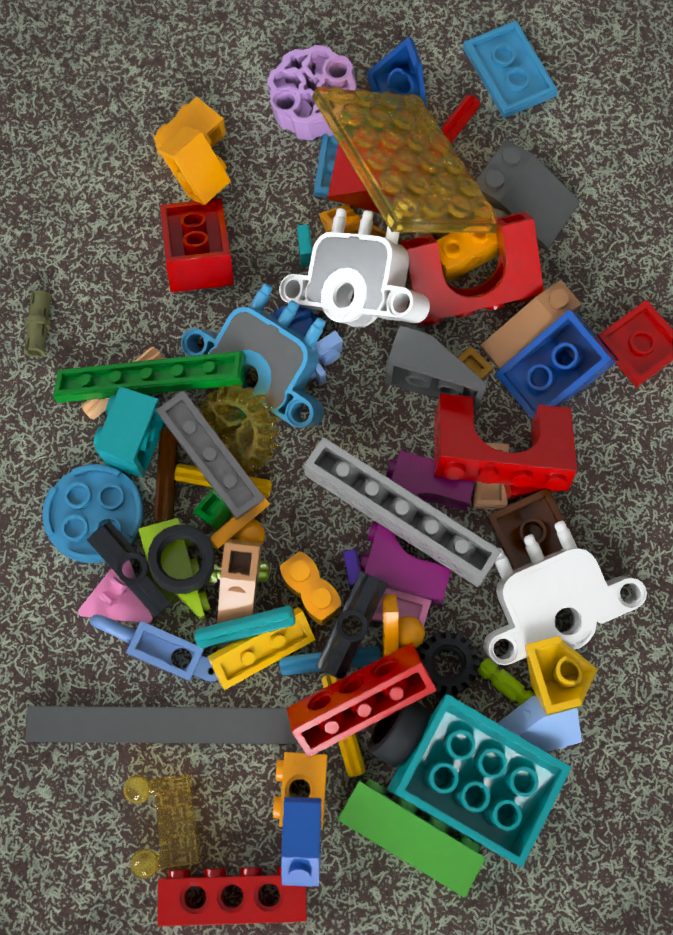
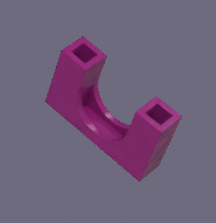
[360,450,475,606]

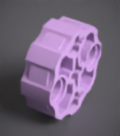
[267,45,359,140]

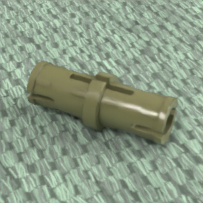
[24,290,52,357]

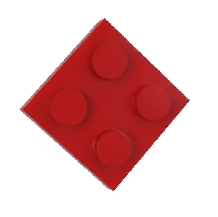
[597,300,673,388]

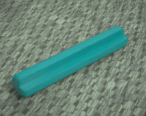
[194,605,296,649]

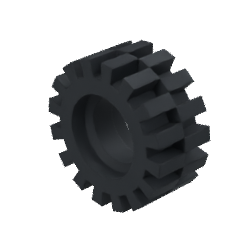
[418,631,480,696]

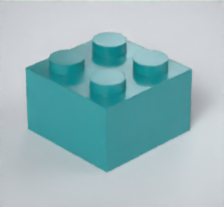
[93,386,165,478]

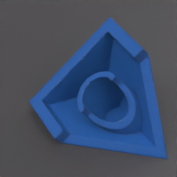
[366,37,428,113]

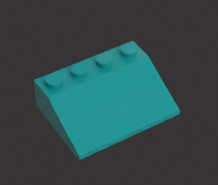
[386,694,572,868]

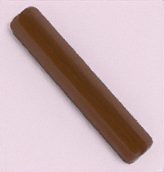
[153,428,178,524]

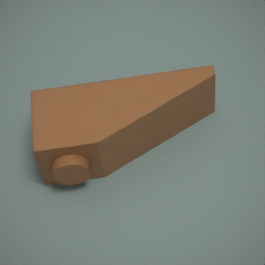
[480,280,581,370]

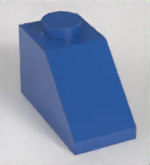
[281,797,321,887]

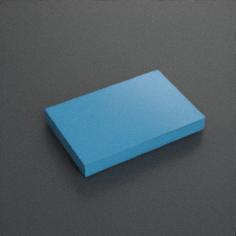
[463,20,558,119]

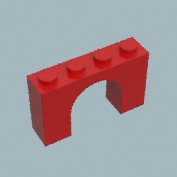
[400,211,544,325]
[434,393,577,491]

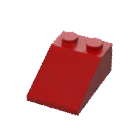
[160,198,234,293]

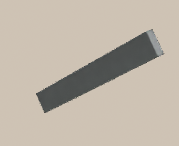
[25,706,300,745]

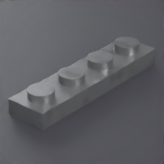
[156,390,265,520]

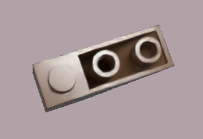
[217,538,263,643]

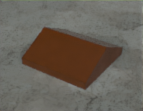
[487,489,579,570]

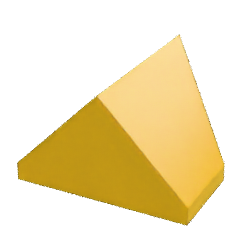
[525,636,598,715]

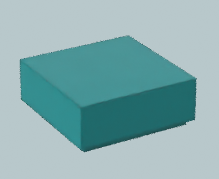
[297,224,312,268]

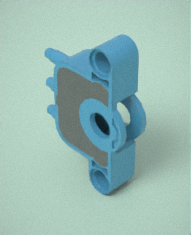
[181,283,326,428]

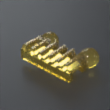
[123,774,201,879]

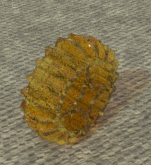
[198,385,281,474]

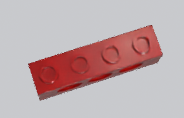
[286,642,437,757]
[157,866,307,927]

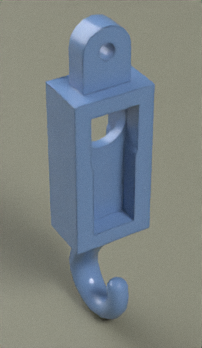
[90,614,218,682]

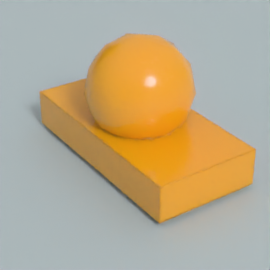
[208,497,270,549]
[382,594,425,657]

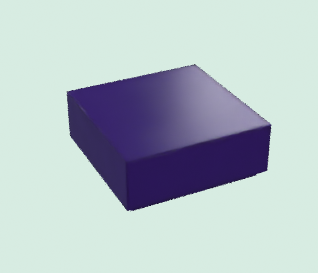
[343,549,361,590]

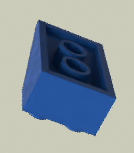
[495,309,618,420]

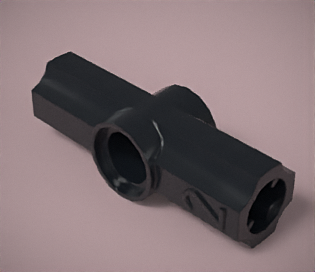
[87,520,177,617]
[316,571,388,679]

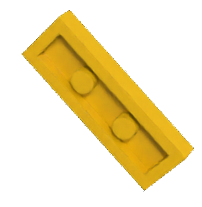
[207,607,315,690]

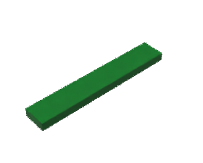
[53,350,246,403]

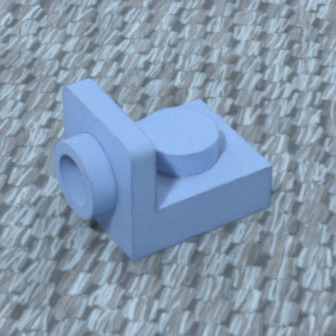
[310,331,343,386]

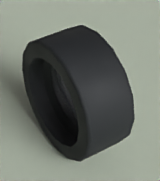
[148,525,215,594]
[368,701,430,767]

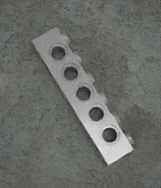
[304,437,502,587]

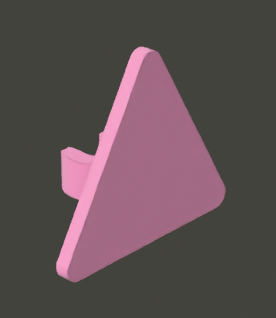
[78,560,153,624]

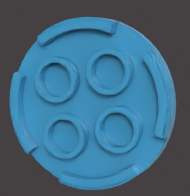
[42,464,144,564]

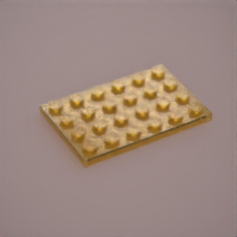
[312,87,499,233]

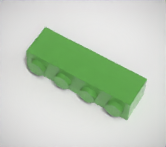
[337,779,486,898]

